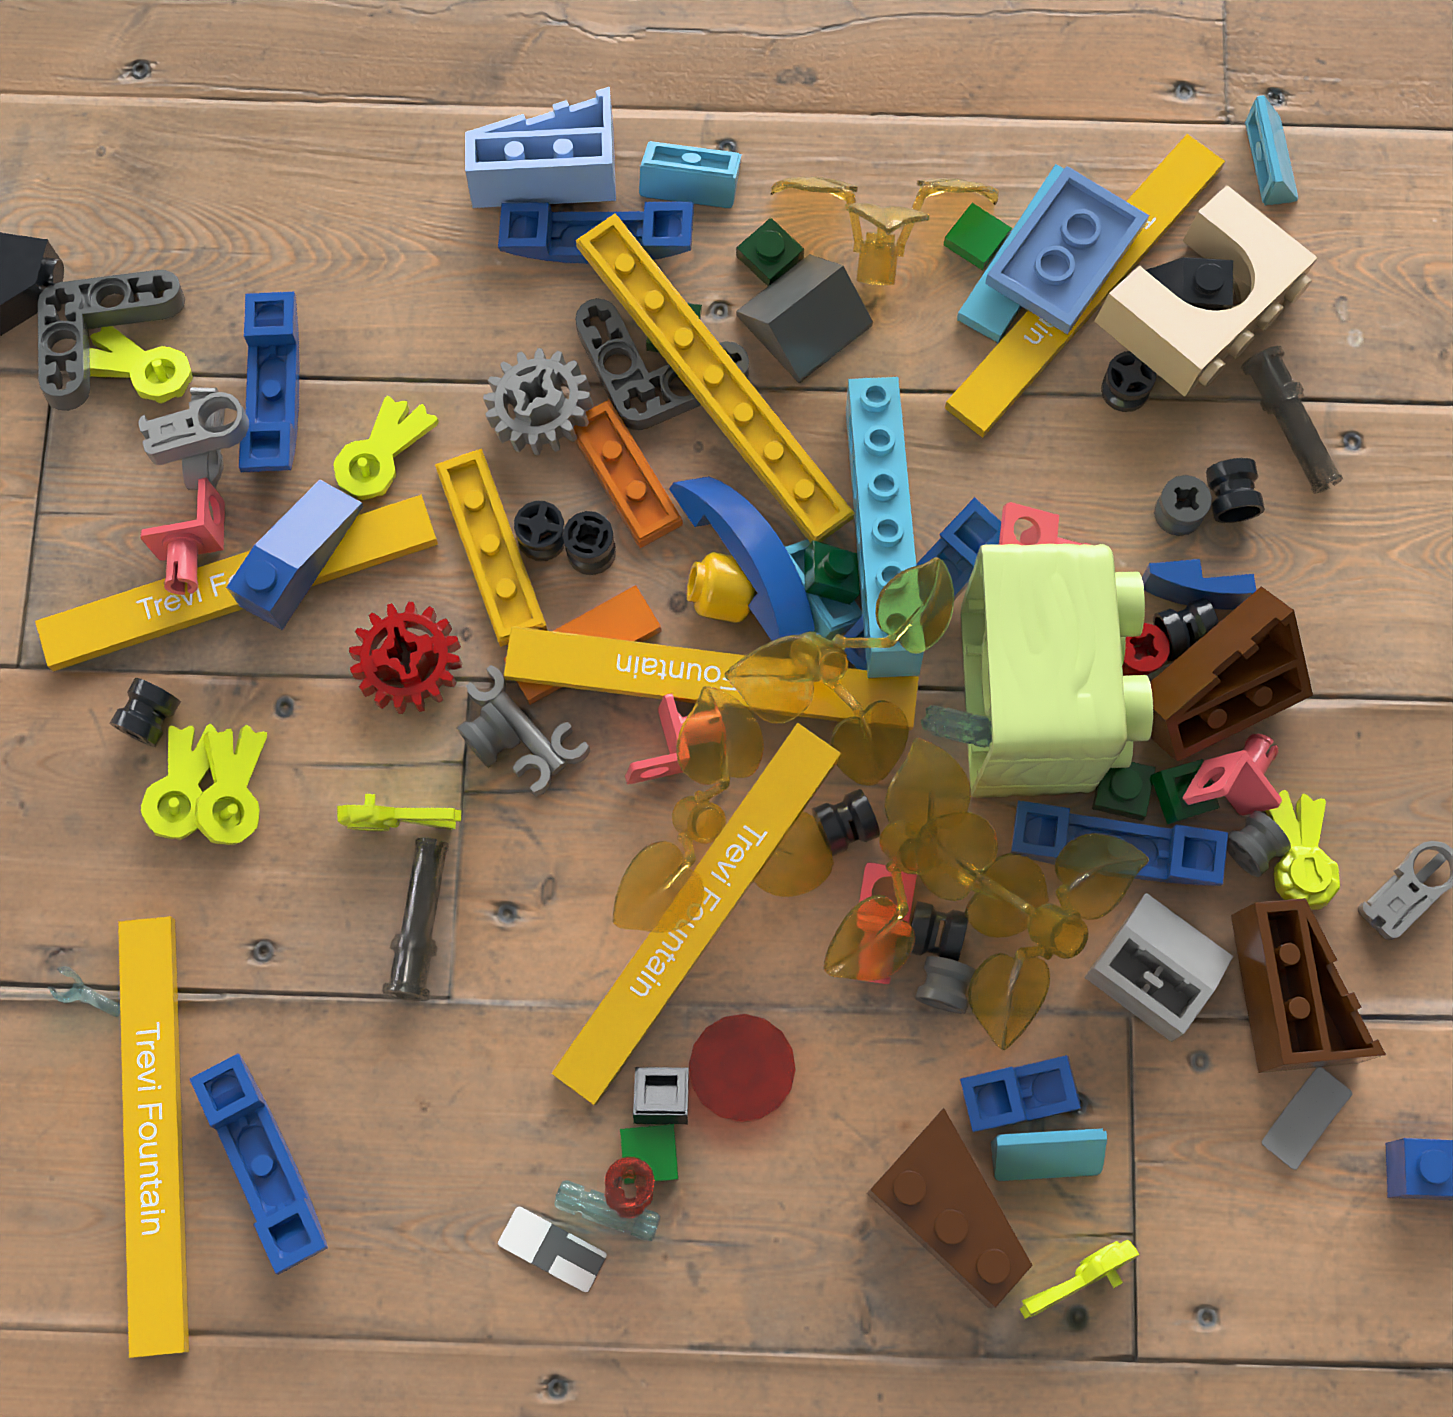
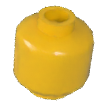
[687,552,757,623]

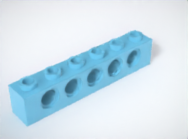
[845,377,924,678]

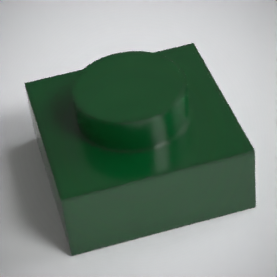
[736,218,804,286]
[804,540,860,605]
[1150,759,1220,824]
[1092,762,1156,821]

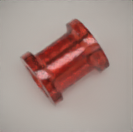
[604,1157,655,1219]

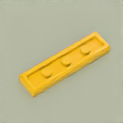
[435,448,548,647]

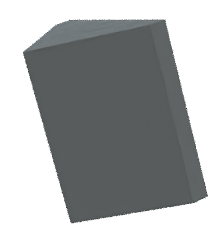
[736,254,873,383]

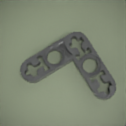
[38,270,185,411]
[575,298,749,430]

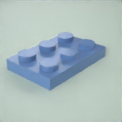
[985,166,1149,335]

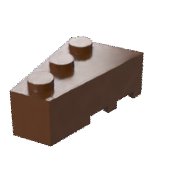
[1150,586,1313,762]
[1231,898,1386,1073]
[867,1108,1033,1308]

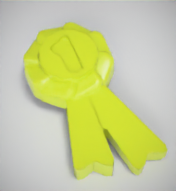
[89,326,193,404]
[333,396,439,500]
[141,724,223,840]
[195,725,267,845]
[1265,790,1340,910]
[337,794,462,831]
[1019,1240,1140,1319]

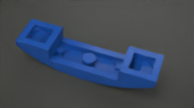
[498,202,694,264]
[239,291,300,472]
[669,476,815,646]
[834,497,1001,670]
[1011,800,1228,886]
[190,1053,328,1275]

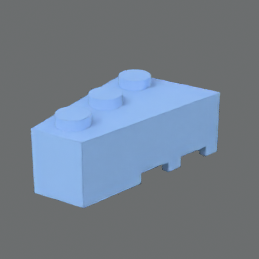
[465,87,616,208]

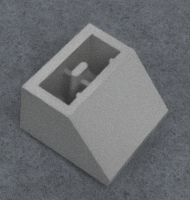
[1084,893,1233,1042]

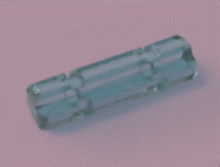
[920,705,992,748]
[554,1180,660,1241]

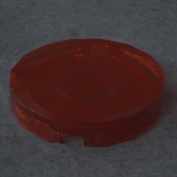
[689,1014,796,1123]

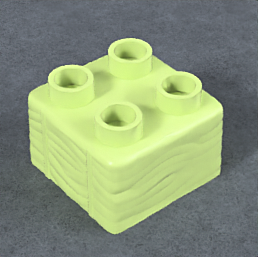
[961,544,1153,798]

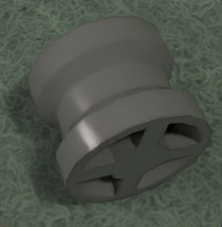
[1154,475,1212,536]
[456,702,521,768]
[1227,810,1291,877]
[915,956,977,1014]

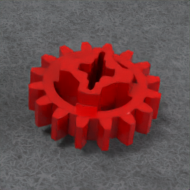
[349,601,462,714]

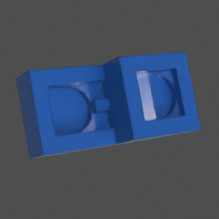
[1142,559,1256,610]
[960,1055,1082,1132]

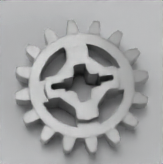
[483,348,593,455]

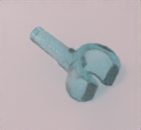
[48,966,120,1018]

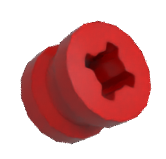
[1122,623,1170,676]

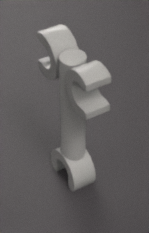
[466,665,590,797]

